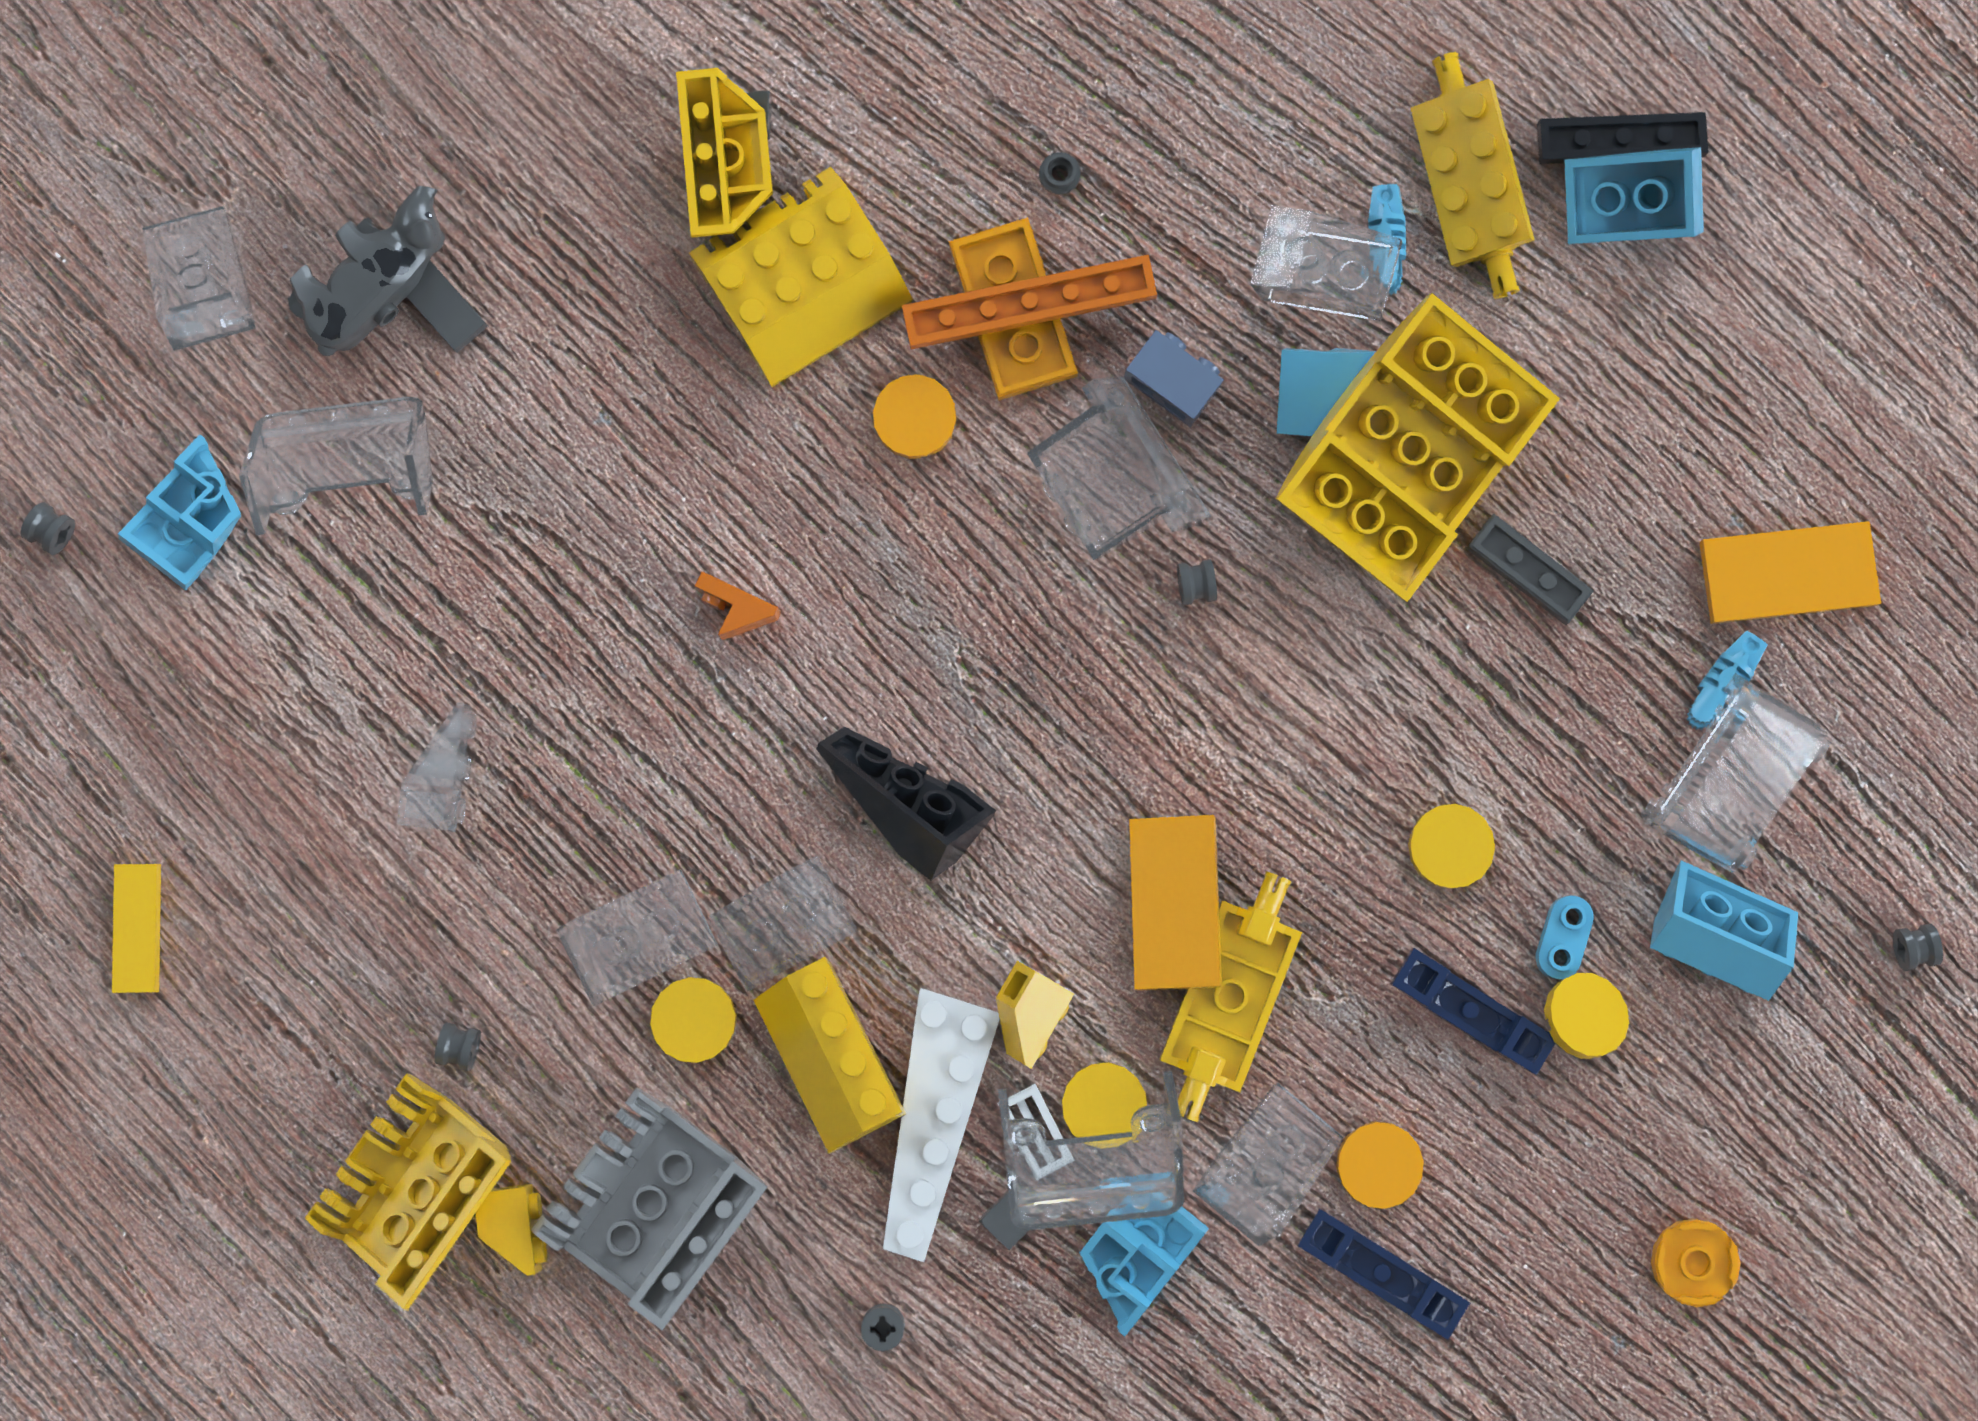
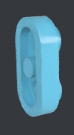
[1535,896,1594,979]

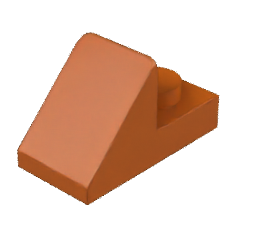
[695,571,781,640]

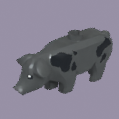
[288,186,446,356]

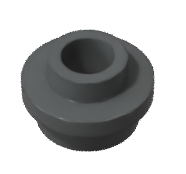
[1039,152,1081,195]

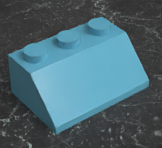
[1650,860,1798,1001]

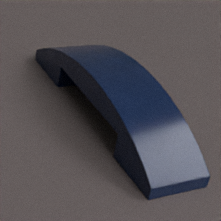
[1391,948,1556,1075]
[1297,1208,1470,1340]

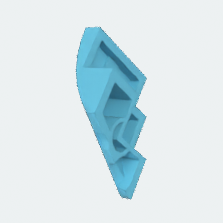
[1276,348,1376,436]
[118,435,241,590]
[1079,1174,1209,1337]

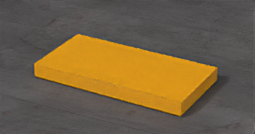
[949,217,1078,401]
[1699,521,1881,624]
[1129,815,1222,990]

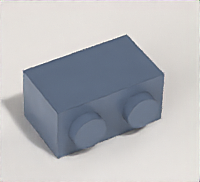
[1124,330,1224,428]

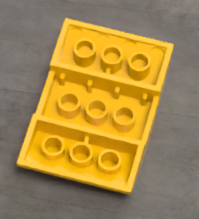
[1275,293,1560,602]

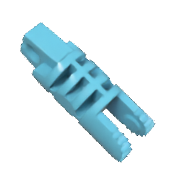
[1368,184,1406,295]
[1687,631,1768,730]

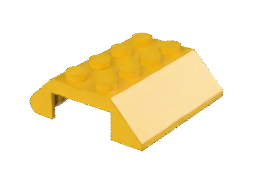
[688,167,913,387]
[305,1073,511,1310]

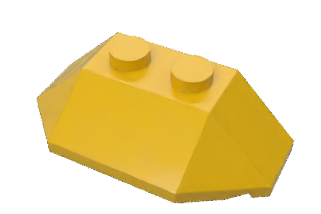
[676,68,773,238]

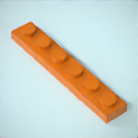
[902,254,1158,350]

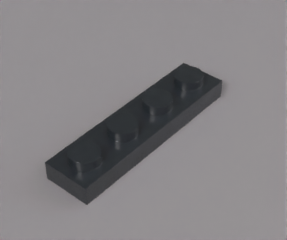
[1537,112,1709,164]

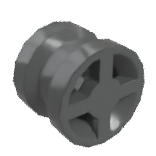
[20,502,76,555]
[1177,559,1217,605]
[1893,923,1943,971]
[434,1022,481,1072]
[861,1303,905,1351]

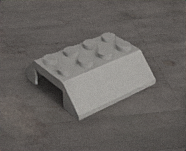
[531,1087,768,1331]

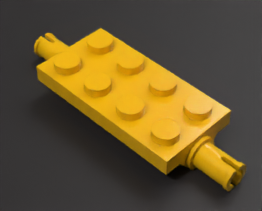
[1410,52,1535,299]
[1159,871,1302,1122]

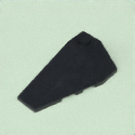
[816,727,996,881]

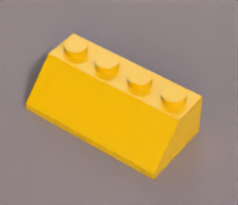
[753,957,906,1154]

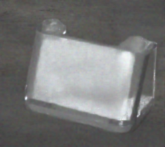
[1641,673,1830,873]

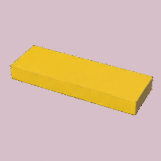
[112,864,161,993]

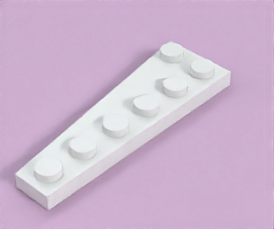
[883,988,1000,1262]

